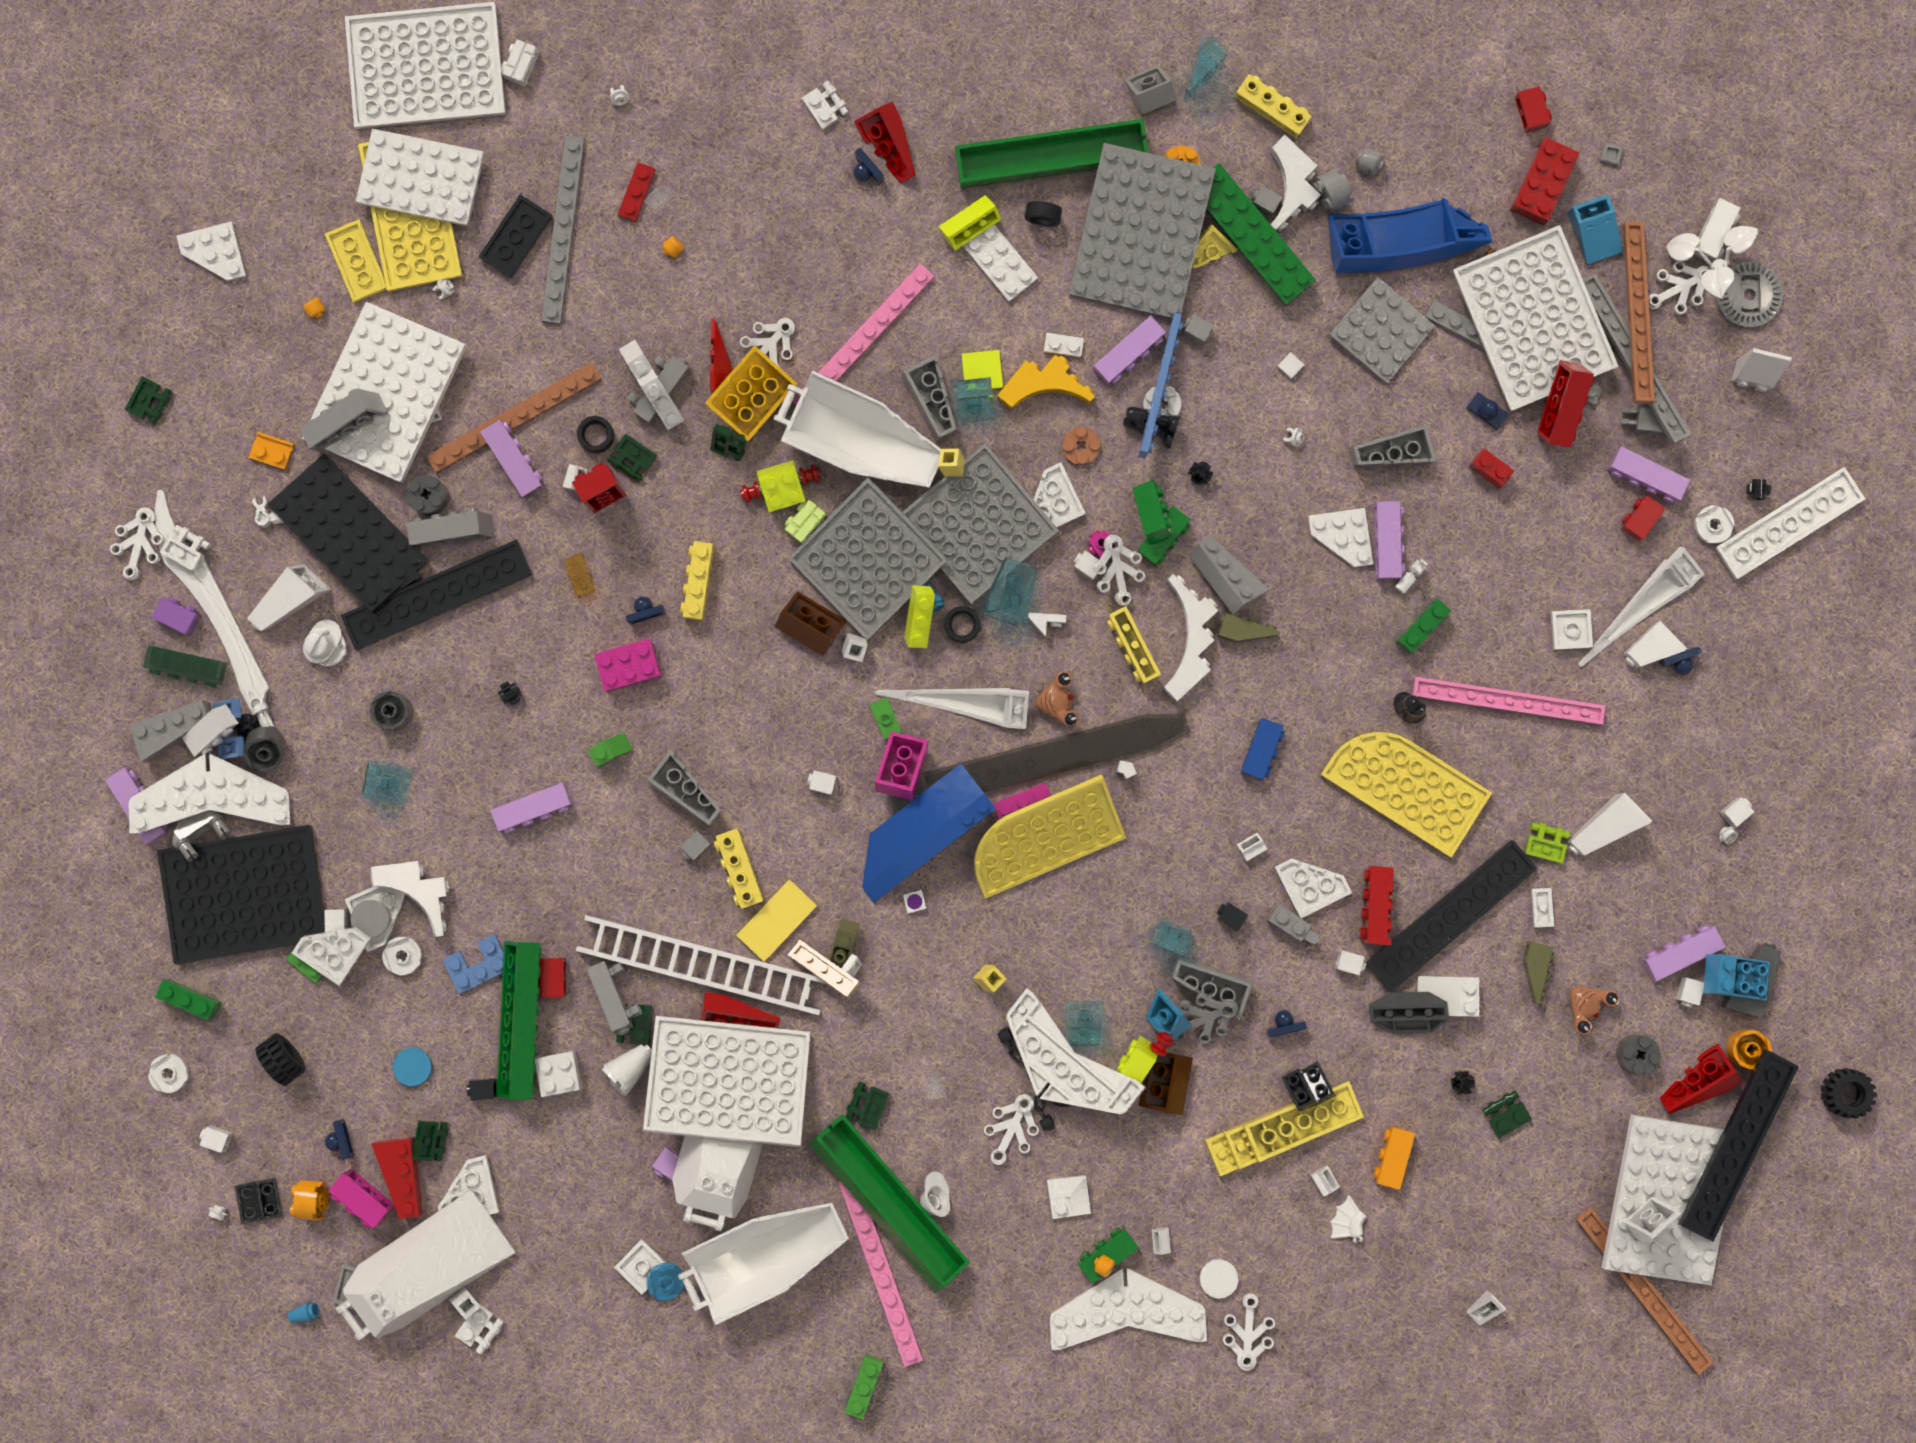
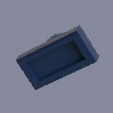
[853,148,884,185]
[1466,392,1509,430]
[626,596,666,624]
[1659,647,1702,675]
[1266,1010,1307,1038]
[325,1119,354,1160]

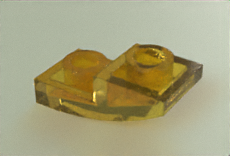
[564,553,595,598]

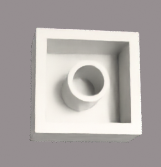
[535,1050,583,1097]

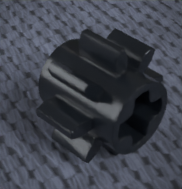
[1188,461,1214,485]
[1746,479,1771,500]
[498,681,522,705]
[234,714,259,737]
[1451,1071,1475,1095]

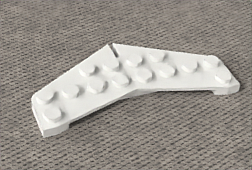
[129,753,290,834]
[1007,988,1146,1114]
[1050,1267,1207,1350]

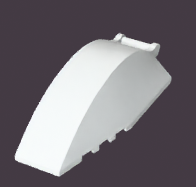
[773,371,940,488]
[677,1202,849,1325]

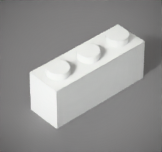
[1694,198,1740,262]
[182,704,238,757]

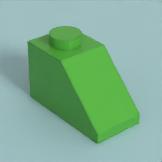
[588,733,633,768]

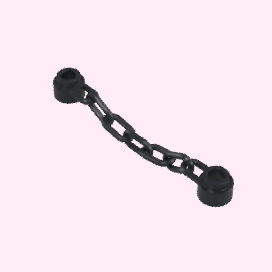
[998,1026,1056,1132]

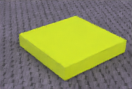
[961,350,1003,392]

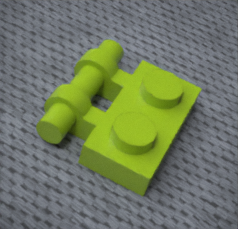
[1524,822,1570,864]

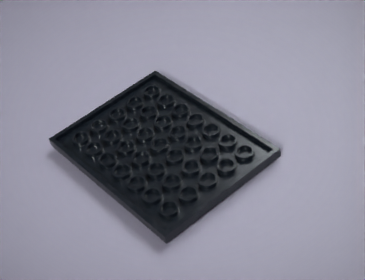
[157,825,325,965]

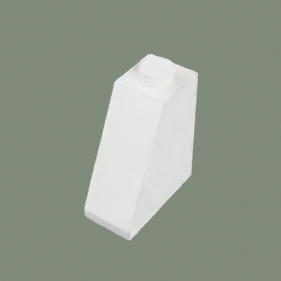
[1623,621,1687,668]

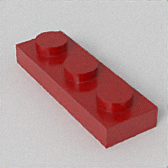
[618,162,656,222]

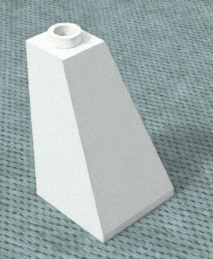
[247,564,331,631]
[1567,793,1652,856]

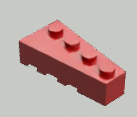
[1359,866,1394,945]
[371,1137,423,1219]

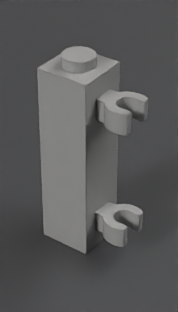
[627,355,690,425]
[587,961,643,1035]

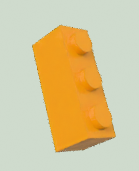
[1373,1126,1415,1190]

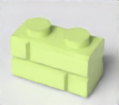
[784,500,827,544]

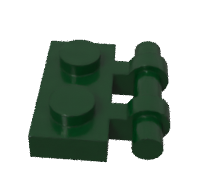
[124,376,173,425]
[710,424,746,461]
[608,434,657,482]
[616,1004,652,1044]
[845,1081,889,1130]
[1482,1091,1532,1138]
[412,1120,449,1161]

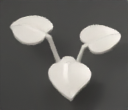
[1666,226,1758,299]

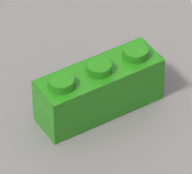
[844,1353,884,1420]

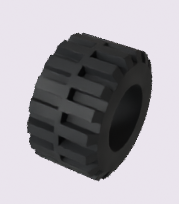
[255,1033,305,1086]
[1821,1068,1877,1119]

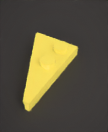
[1192,224,1238,269]

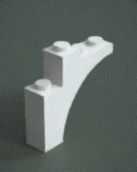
[1270,135,1321,232]
[619,340,684,430]
[369,861,449,937]

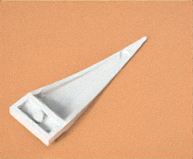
[1579,546,1704,667]
[875,688,1029,729]

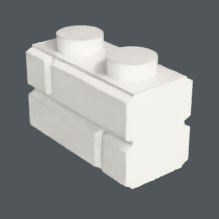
[501,39,540,87]

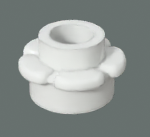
[1719,826,1738,844]
[208,1205,228,1221]

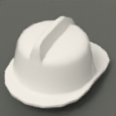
[303,620,341,663]
[920,1172,950,1217]

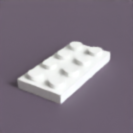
[962,225,1038,302]

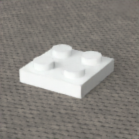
[1550,609,1593,650]
[614,1238,667,1295]

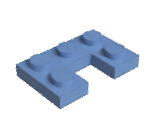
[213,698,245,760]
[442,934,504,994]

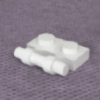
[802,81,849,130]
[160,525,211,572]
[455,1303,504,1355]

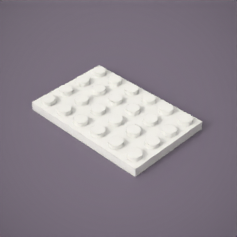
[356,129,485,226]

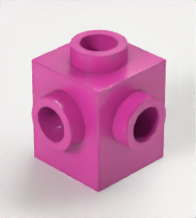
[1087,530,1115,560]

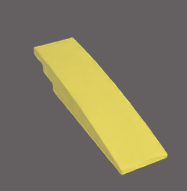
[1204,1081,1364,1176]

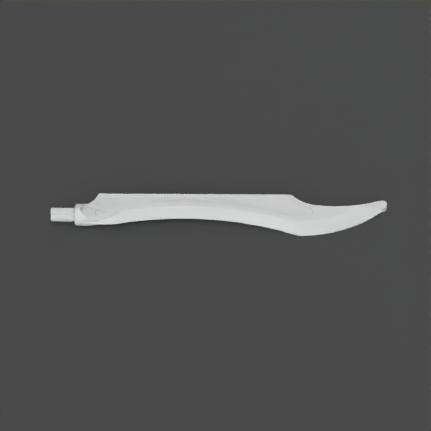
[154,490,275,727]

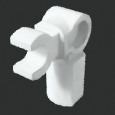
[252,496,284,528]
[1394,559,1428,594]

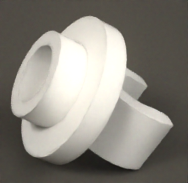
[610,85,629,106]
[433,279,454,299]
[1283,428,1304,447]

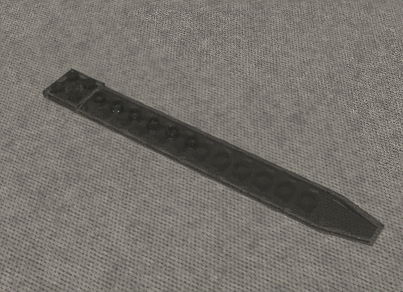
[890,714,1190,814]

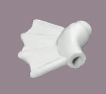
[1330,1195,1367,1243]

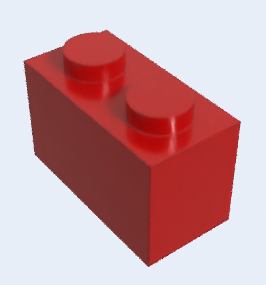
[1515,86,1552,133]
[1469,448,1514,489]
[1621,495,1666,542]
[538,958,566,998]

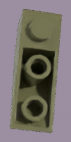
[1217,612,1280,642]
[829,918,860,968]
[1522,941,1555,1004]

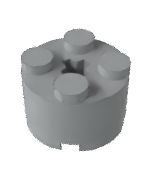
[1312,167,1354,212]

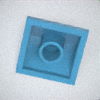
[1146,989,1191,1041]

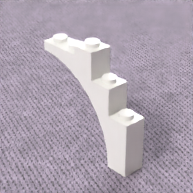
[1163,574,1218,702]

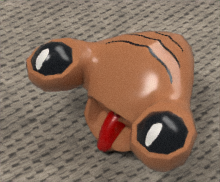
[1035,671,1079,727]
[1570,987,1619,1035]

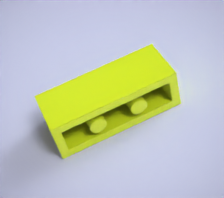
[938,195,1002,251]
[904,585,935,649]

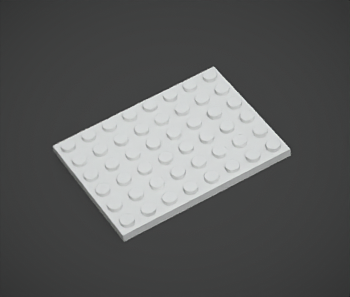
[345,2,506,129]
[1452,225,1618,412]
[301,302,467,484]
[643,1016,810,1147]
[1601,1114,1724,1285]

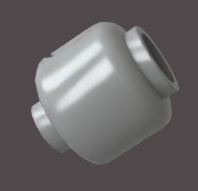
[1356,148,1385,176]

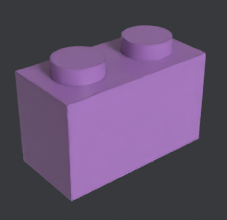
[151,597,201,636]

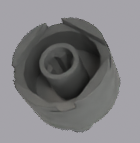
[407,475,449,516]
[370,691,413,731]
[244,726,285,772]
[1616,1034,1661,1075]

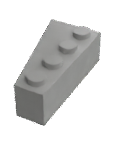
[901,354,956,443]
[300,389,388,451]
[1349,425,1436,466]
[407,508,495,547]
[1188,536,1270,615]
[129,700,211,763]
[647,749,721,828]
[1171,956,1252,1020]

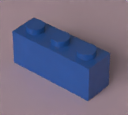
[1240,718,1285,780]

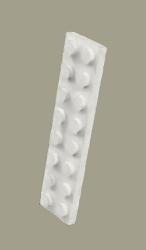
[1715,467,1865,580]

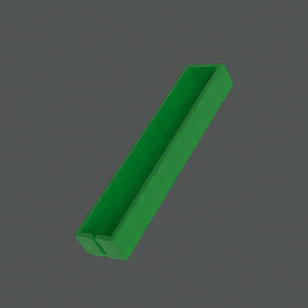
[955,119,1149,189]
[809,1114,970,1292]

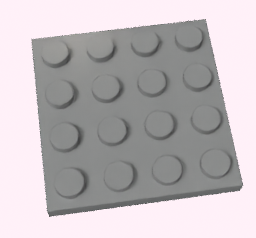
[1328,277,1435,384]

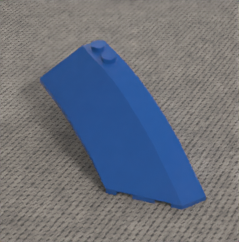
[1328,198,1492,273]
[862,764,996,903]

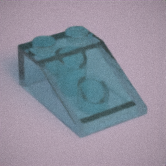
[1183,35,1229,102]
[983,557,1037,625]

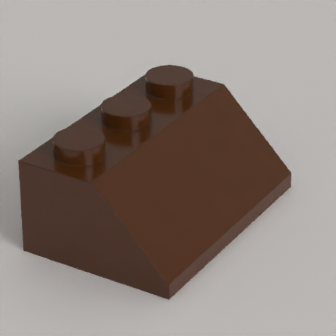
[774,591,846,656]
[1139,1052,1193,1115]

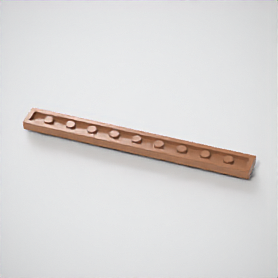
[1623,222,1655,404]
[426,362,602,473]
[1575,1207,1714,1375]

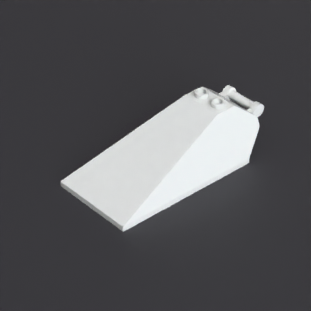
[672,1136,763,1231]
[335,1189,516,1340]

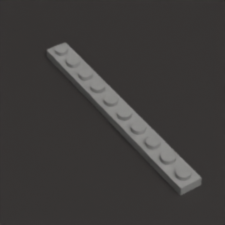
[541,136,585,324]
[1583,273,1691,445]
[1425,300,1603,405]

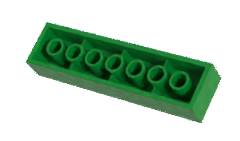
[1206,163,1316,307]
[496,941,542,1100]

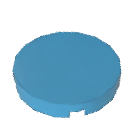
[393,1047,432,1087]
[646,1263,685,1301]

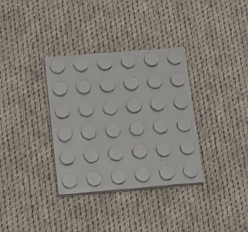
[903,443,1059,604]
[788,477,949,640]

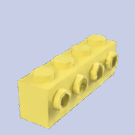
[1235,74,1312,139]
[680,541,715,622]
[1106,606,1161,685]
[714,828,764,909]

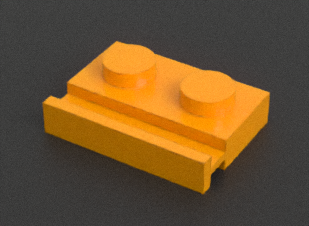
[248,432,295,470]

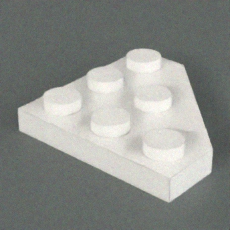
[176,221,247,282]
[1033,462,1086,528]
[1308,508,1373,567]
[1274,858,1352,919]
[345,887,406,952]
[292,927,371,986]
[437,1155,500,1214]

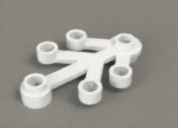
[1648,261,1712,315]
[740,318,795,367]
[110,507,165,581]
[1093,535,1145,606]
[984,1094,1039,1165]
[1223,1293,1275,1371]

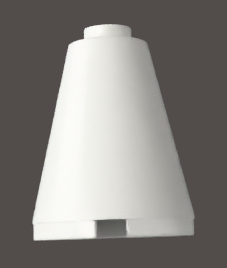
[599,1044,652,1097]

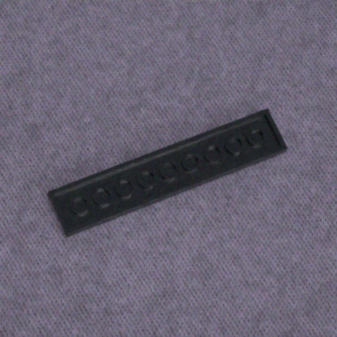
[340,539,533,651]
[1366,839,1538,993]
[1678,1049,1799,1242]

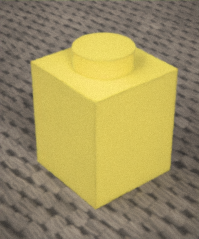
[938,449,965,477]
[973,964,1006,993]

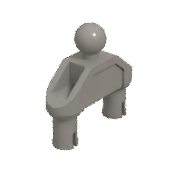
[172,811,231,862]

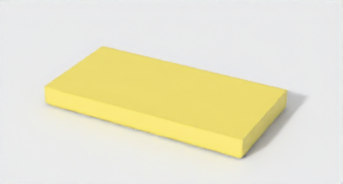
[325,219,387,304]
[736,879,817,962]

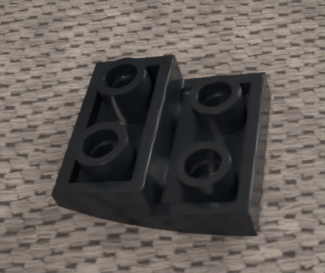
[1282,1061,1336,1111]
[235,1178,281,1224]

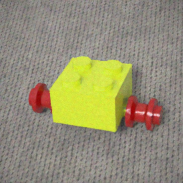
[740,460,821,512]
[1116,1032,1174,1104]

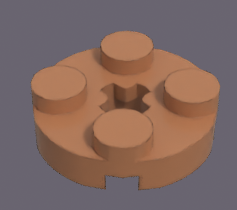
[1062,426,1101,465]

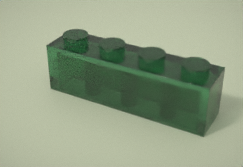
[143,645,228,688]

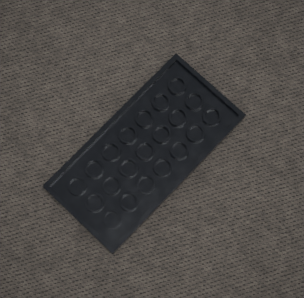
[267,453,429,613]

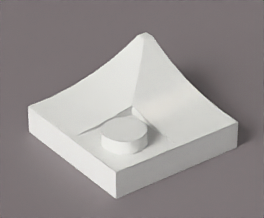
[1047,1175,1091,1219]

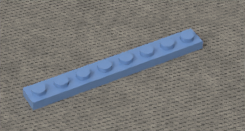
[1138,312,1183,459]

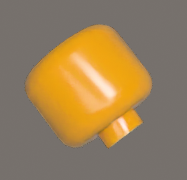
[663,236,684,258]
[303,298,325,319]
[1094,1255,1115,1277]

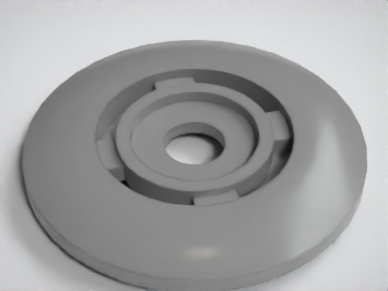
[1716,262,1783,328]

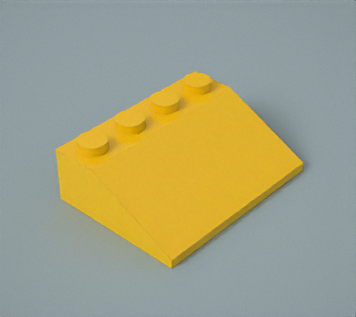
[704,345,798,442]

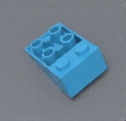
[1567,194,1623,265]
[1703,954,1770,1001]

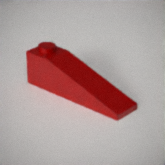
[854,101,916,183]
[710,318,733,394]
[699,992,780,1028]
[1660,1044,1744,1114]

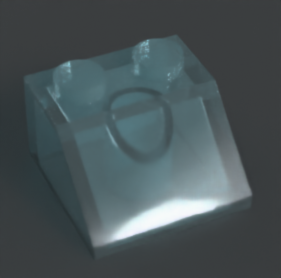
[952,377,994,423]
[361,760,413,806]
[1148,919,1194,958]
[1065,1001,1105,1046]

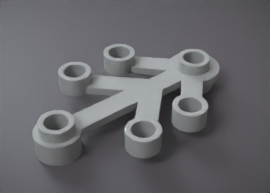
[1175,993,1238,1044]

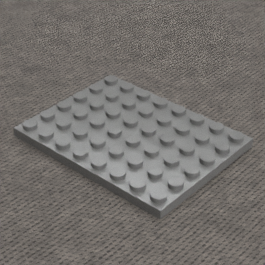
[1069,143,1216,318]

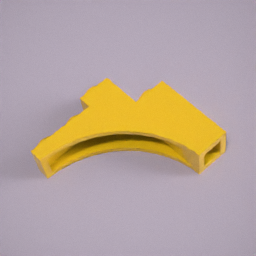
[997,355,1095,410]

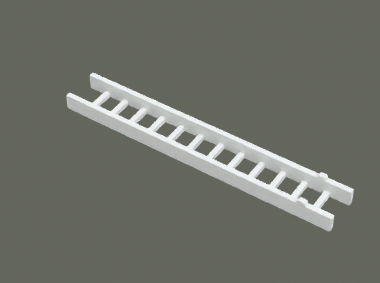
[576,915,827,1015]

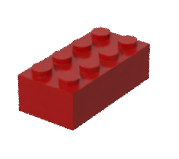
[1510,137,1580,226]
[1537,360,1594,448]
[572,463,627,513]

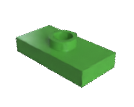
[870,697,902,740]

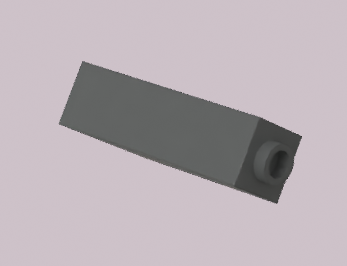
[1721,943,1782,1018]

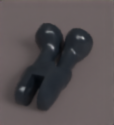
[1123,407,1180,449]
[1393,692,1426,724]

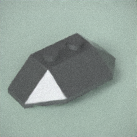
[1369,992,1449,1034]

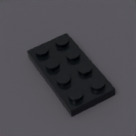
[479,194,553,279]

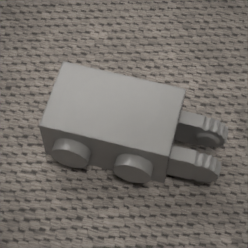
[1620,404,1667,436]
[1267,904,1320,944]

